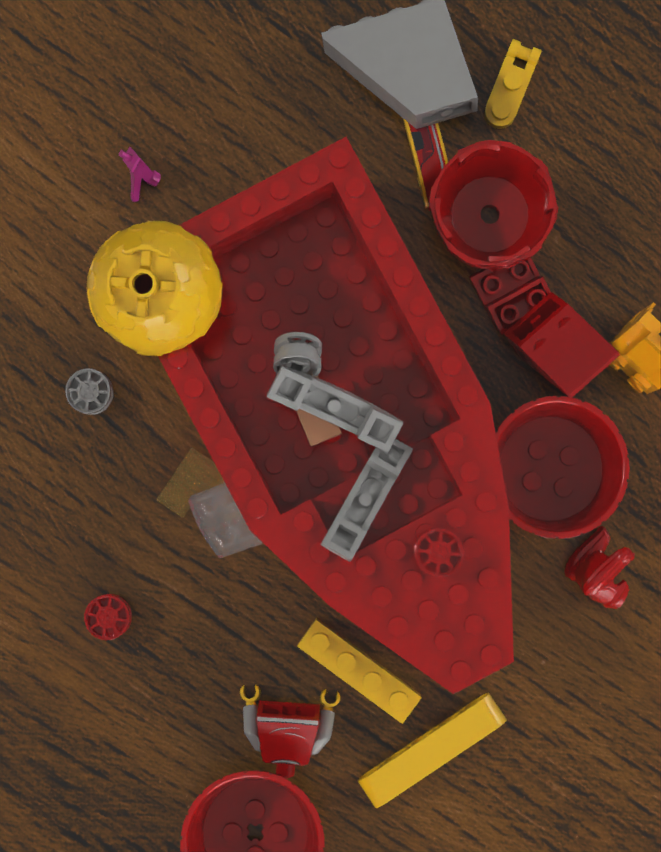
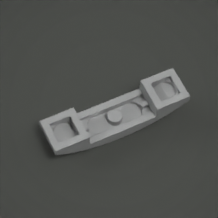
[266,365,403,452]
[321,439,413,562]

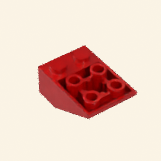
[504,292,620,398]

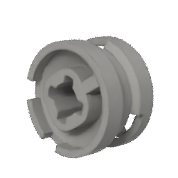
[273,332,322,376]
[65,368,114,415]

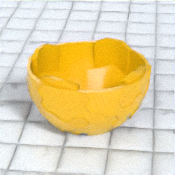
[86,221,223,356]

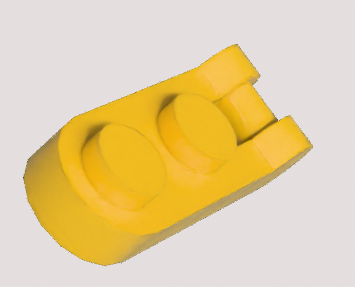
[484,39,542,129]

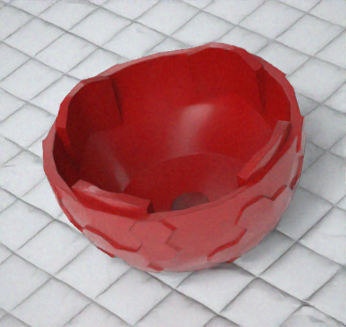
[429,140,558,270]

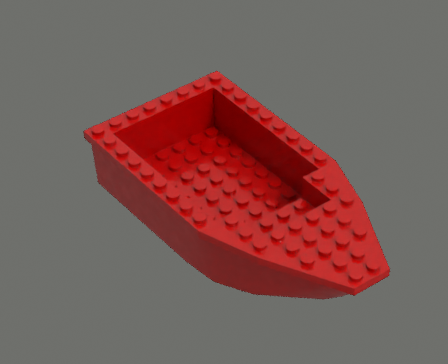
[135,137,514,694]

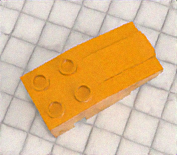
[609,302,661,394]

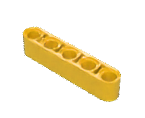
[357,692,507,808]

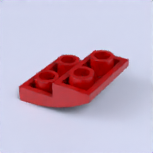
[468,258,551,335]

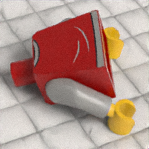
[240,684,340,778]

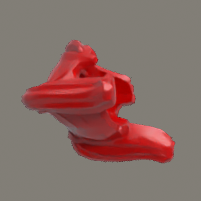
[564,526,635,609]

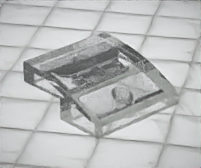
[188,483,263,558]

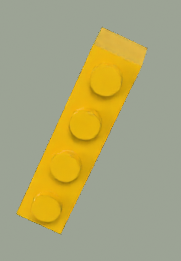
[297,618,422,724]

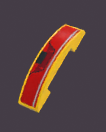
[401,117,448,208]

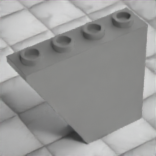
[321,0,478,129]

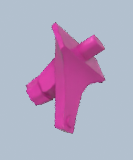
[119,147,161,202]

